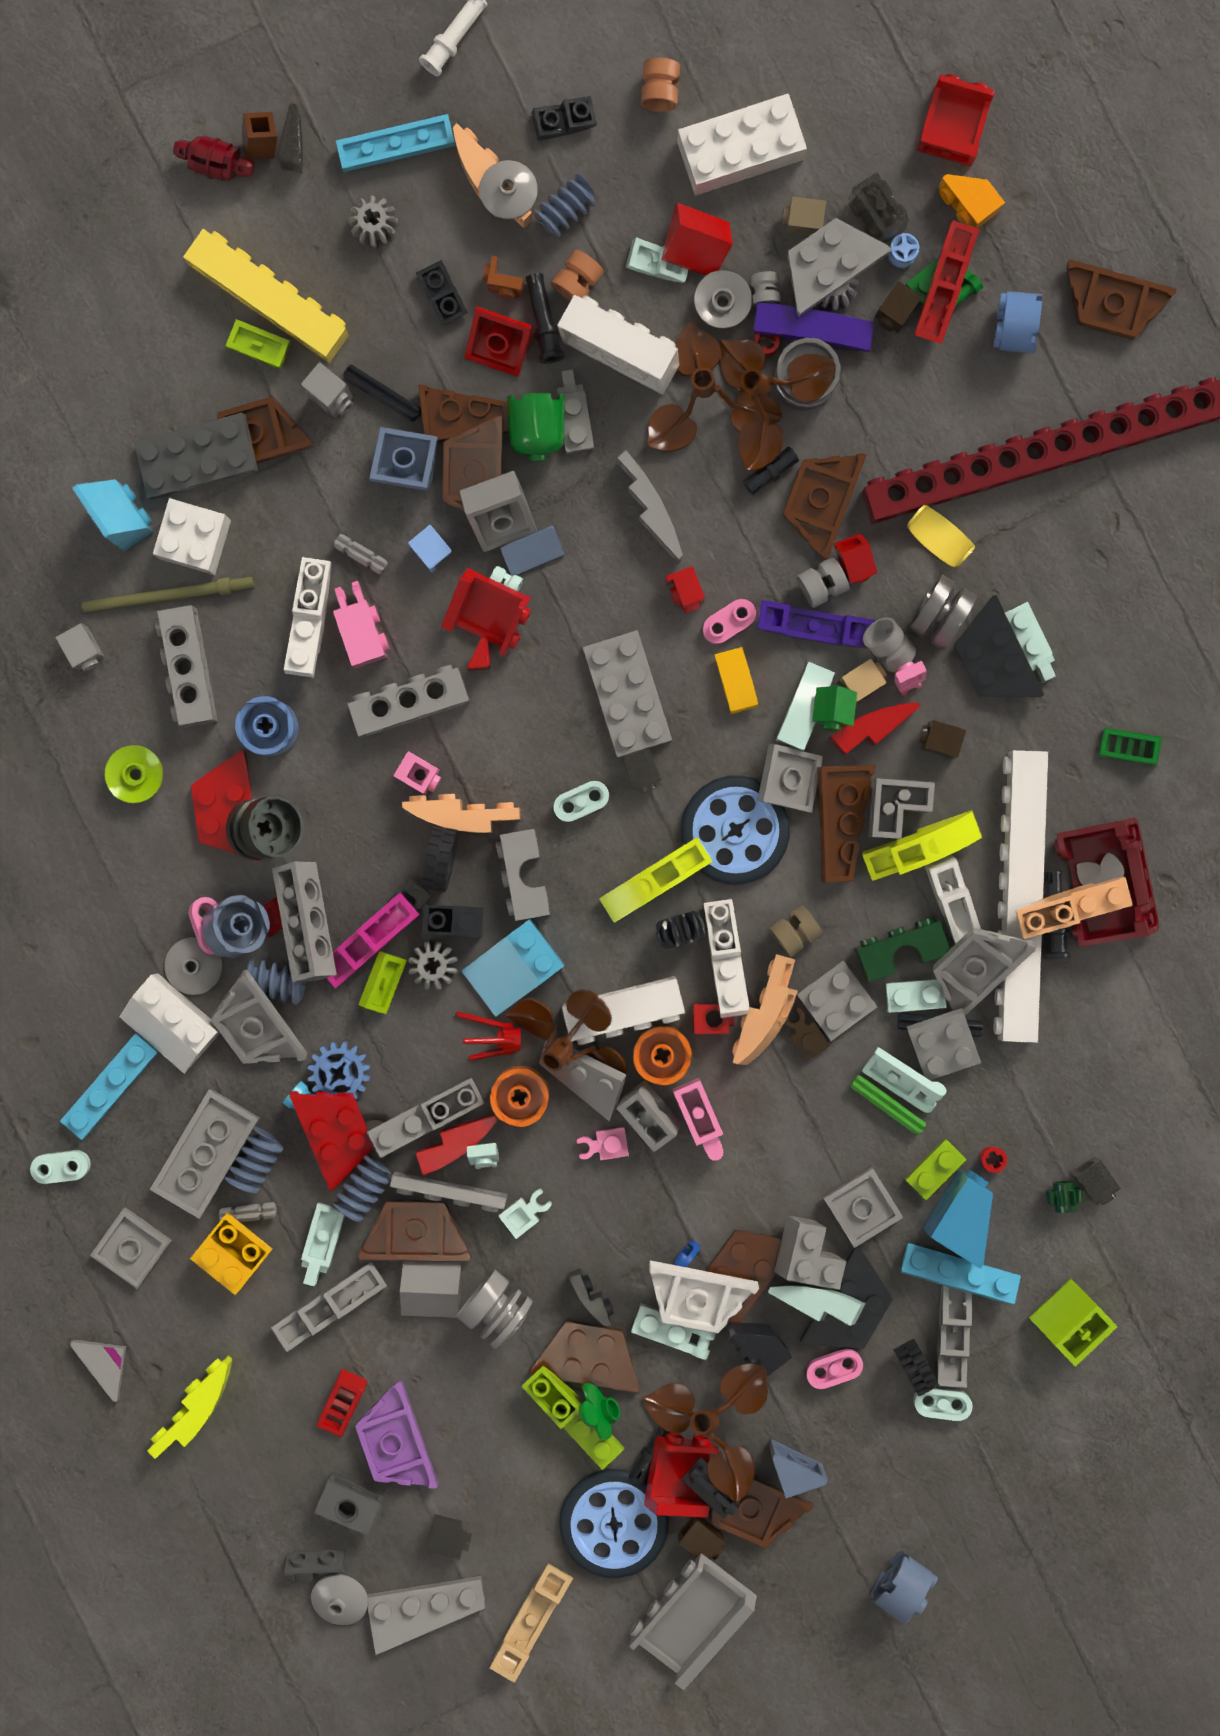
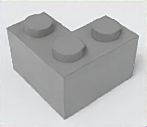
[868,778,935,840]
[774,1215,846,1290]

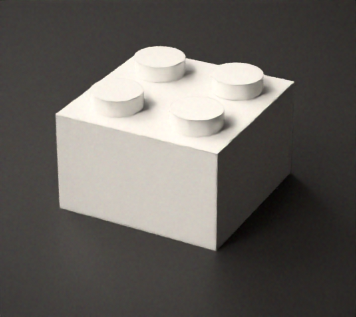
[153,498,231,575]

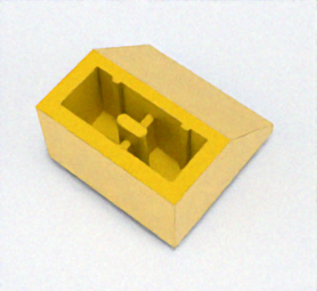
[190,1212,273,1295]

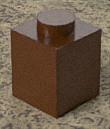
[241,112,277,159]

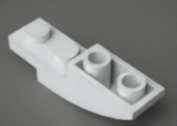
[284,557,331,678]
[704,899,750,1018]

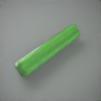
[850,1075,926,1135]

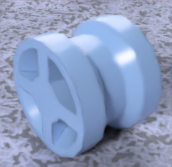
[888,233,919,268]

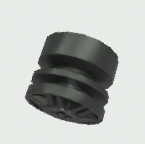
[226,796,304,860]

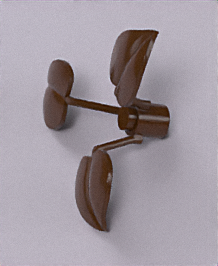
[647,321,782,452]
[720,339,836,471]
[505,989,627,1083]
[643,1364,768,1502]

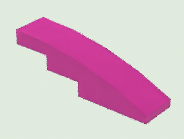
[327,893,420,989]

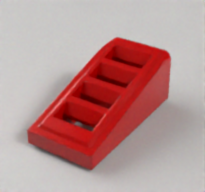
[316,1369,367,1438]

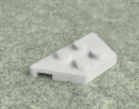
[649,1261,759,1333]

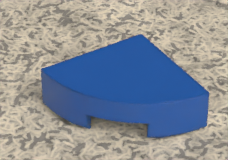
[674,1239,701,1267]

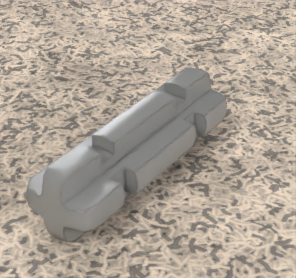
[334,534,388,574]
[219,1202,277,1222]

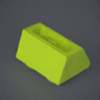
[1028,1278,1118,1367]

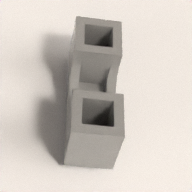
[496,829,551,921]

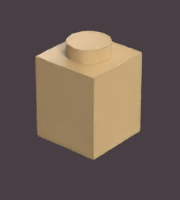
[839,659,887,703]

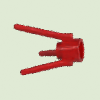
[456,1012,521,1061]

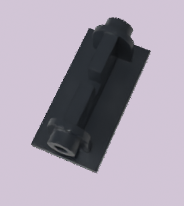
[681,1457,740,1518]

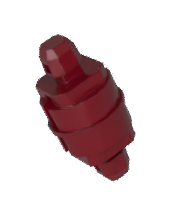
[173,136,255,181]

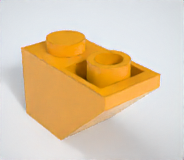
[938,174,1005,229]

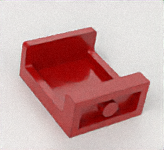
[916,74,995,167]
[441,568,531,656]
[644,1433,719,1518]

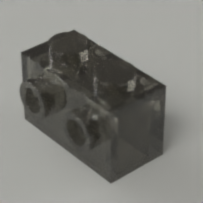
[849,172,909,244]

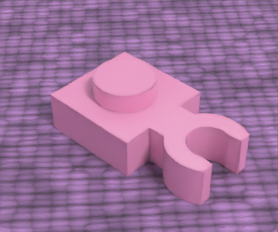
[894,661,927,696]
[577,1126,629,1160]

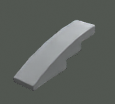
[617,450,683,563]
[270,1262,387,1352]
[936,1285,972,1389]

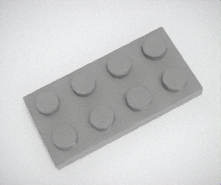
[583,630,672,758]
[150,1089,260,1219]

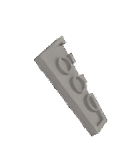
[367,1576,486,1655]

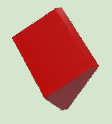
[661,203,733,276]
[464,307,533,377]

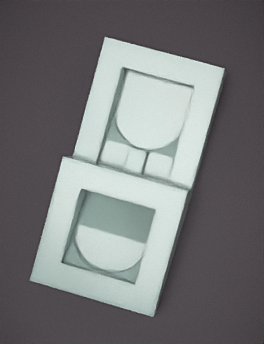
[625,238,688,283]

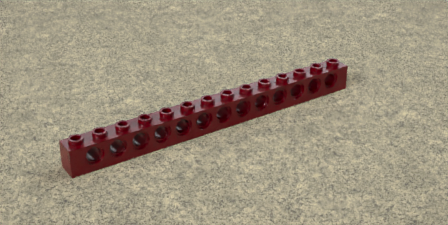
[862,377,1220,525]

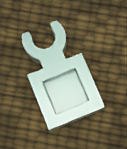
[467,1143,499,1169]
[499,1188,552,1239]

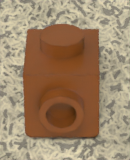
[483,256,524,300]

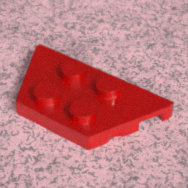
[191,750,262,861]
[289,1091,373,1191]

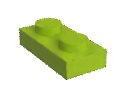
[225,319,291,370]
[358,951,407,1014]
[904,1138,967,1201]

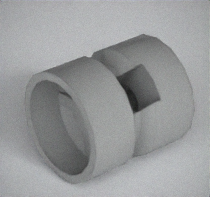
[796,557,850,609]
[863,617,916,672]

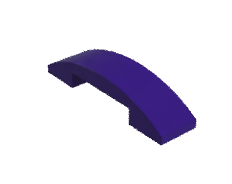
[757,600,875,649]

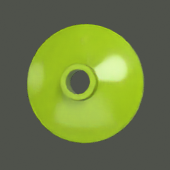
[105,745,163,803]

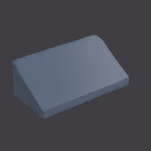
[500,526,565,576]

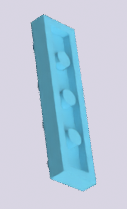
[336,114,455,172]
[60,1033,159,1140]
[900,1243,1021,1305]

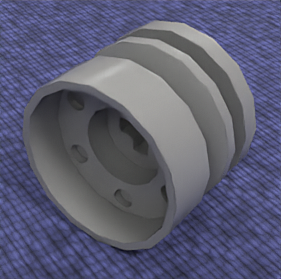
[456,1269,533,1349]

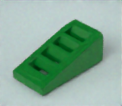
[1098,728,1162,767]

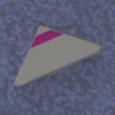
[70,1339,126,1402]

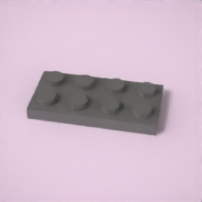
[135,413,258,500]

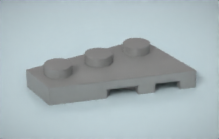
[539,1040,626,1122]

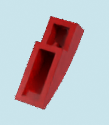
[829,702,920,756]
[416,1113,498,1175]

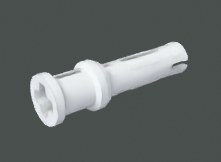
[419,0,488,76]

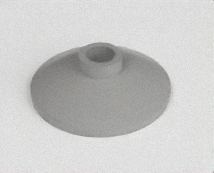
[479,160,538,219]
[694,270,752,329]
[165,937,223,995]
[311,1574,368,1625]

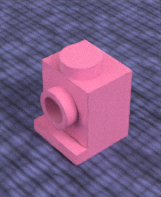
[394,751,441,794]

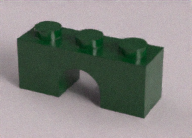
[854,917,950,982]

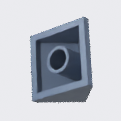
[369,427,438,491]
[768,1439,828,1498]

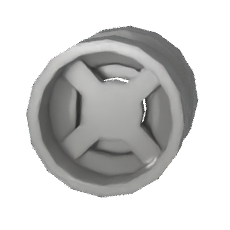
[750,271,781,308]

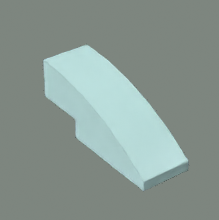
[775,661,835,751]
[768,1285,865,1326]

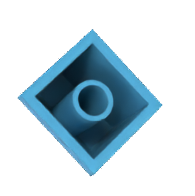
[922,1170,993,1269]

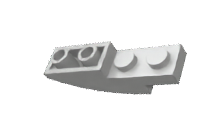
[366,1078,485,1158]

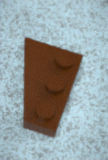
[418,384,509,442]

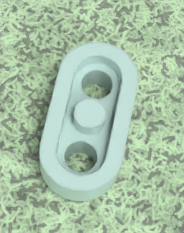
[554,781,609,822]
[30,1150,91,1184]
[913,1387,973,1421]

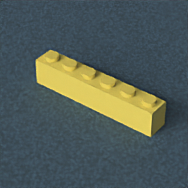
[183,229,349,364]

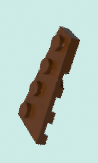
[818,765,876,883]

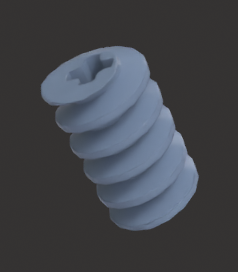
[532,173,596,237]
[247,958,307,1005]
[225,1127,284,1193]
[333,1155,392,1222]

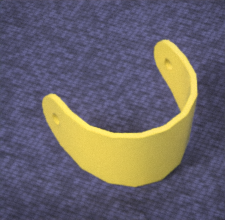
[907,505,975,568]

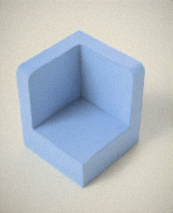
[408,525,452,573]

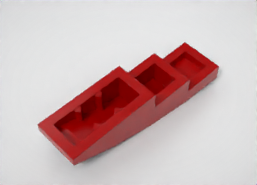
[914,220,980,344]

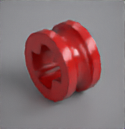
[753,334,780,357]
[979,1146,1007,1173]

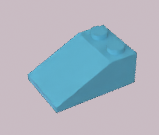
[72,479,154,551]
[462,919,565,1017]

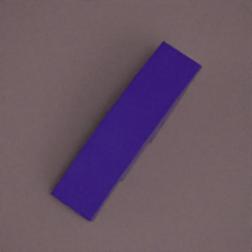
[754,302,874,352]

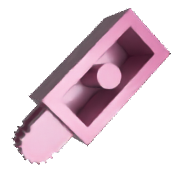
[333,581,390,669]
[673,1078,724,1161]

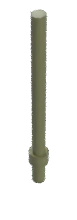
[82,576,255,613]

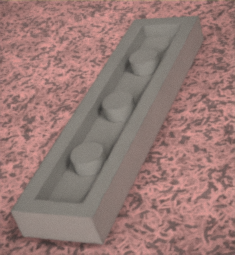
[390,1172,508,1212]

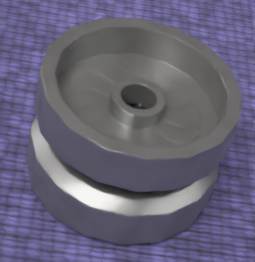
[774,338,841,410]
[908,574,977,650]

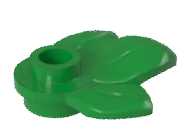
[579,1383,620,1440]

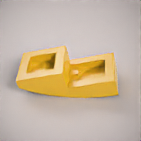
[714,647,759,714]

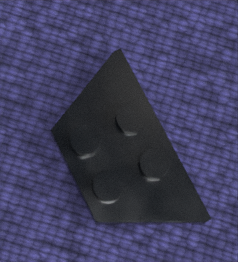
[955,595,1044,697]
[800,1246,893,1349]

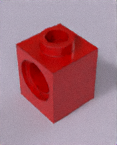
[834,533,878,584]
[693,1003,734,1034]

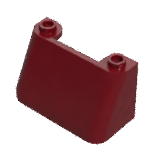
[1055,817,1159,947]

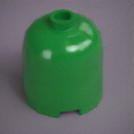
[507,393,565,462]

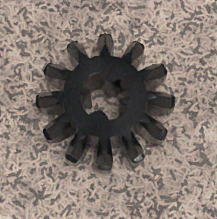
[656,911,705,949]

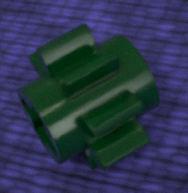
[1046,1180,1084,1213]

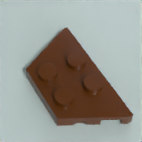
[1066,259,1177,340]
[216,396,314,464]
[443,416,503,512]
[782,453,867,560]
[358,1200,471,1261]
[705,1229,782,1323]
[530,1320,640,1393]
[711,1477,813,1548]

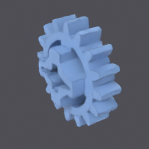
[307,1041,371,1099]

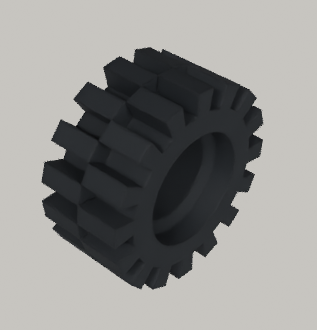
[893,1338,939,1397]

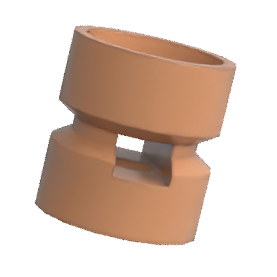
[640,57,680,112]
[551,249,604,301]

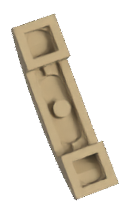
[489,1563,573,1683]

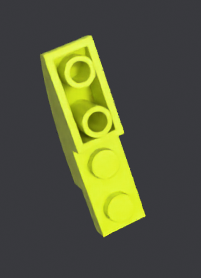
[862,810,982,881]
[599,837,713,923]
[147,1355,232,1459]

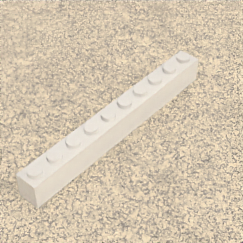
[993,750,1048,1043]

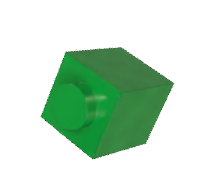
[812,686,857,732]

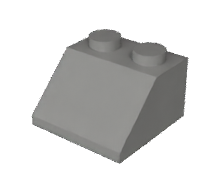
[460,471,537,552]

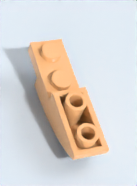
[453,124,533,229]
[402,794,521,833]
[1015,876,1133,939]
[732,954,798,1065]

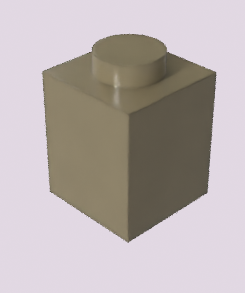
[782,197,826,237]

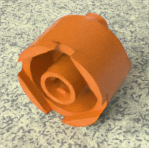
[633,1025,692,1085]
[490,1066,549,1127]

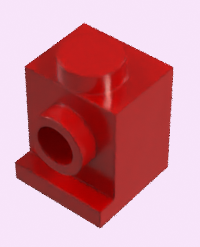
[665,566,705,614]

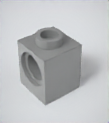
[55,623,104,672]

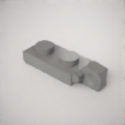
[557,370,594,454]

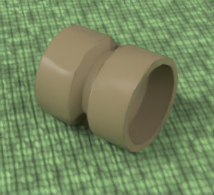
[769,904,824,957]

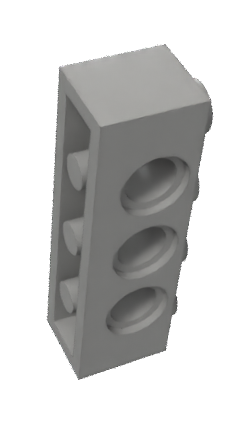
[155,605,218,728]
[347,665,471,738]
[272,861,337,982]

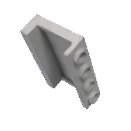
[629,1553,757,1690]

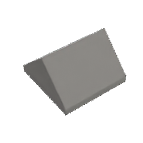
[400,1260,462,1318]

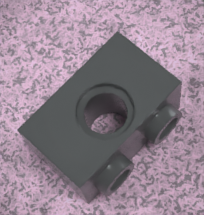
[314,1473,384,1536]

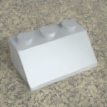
[120,973,220,1074]

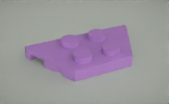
[355,1379,438,1489]

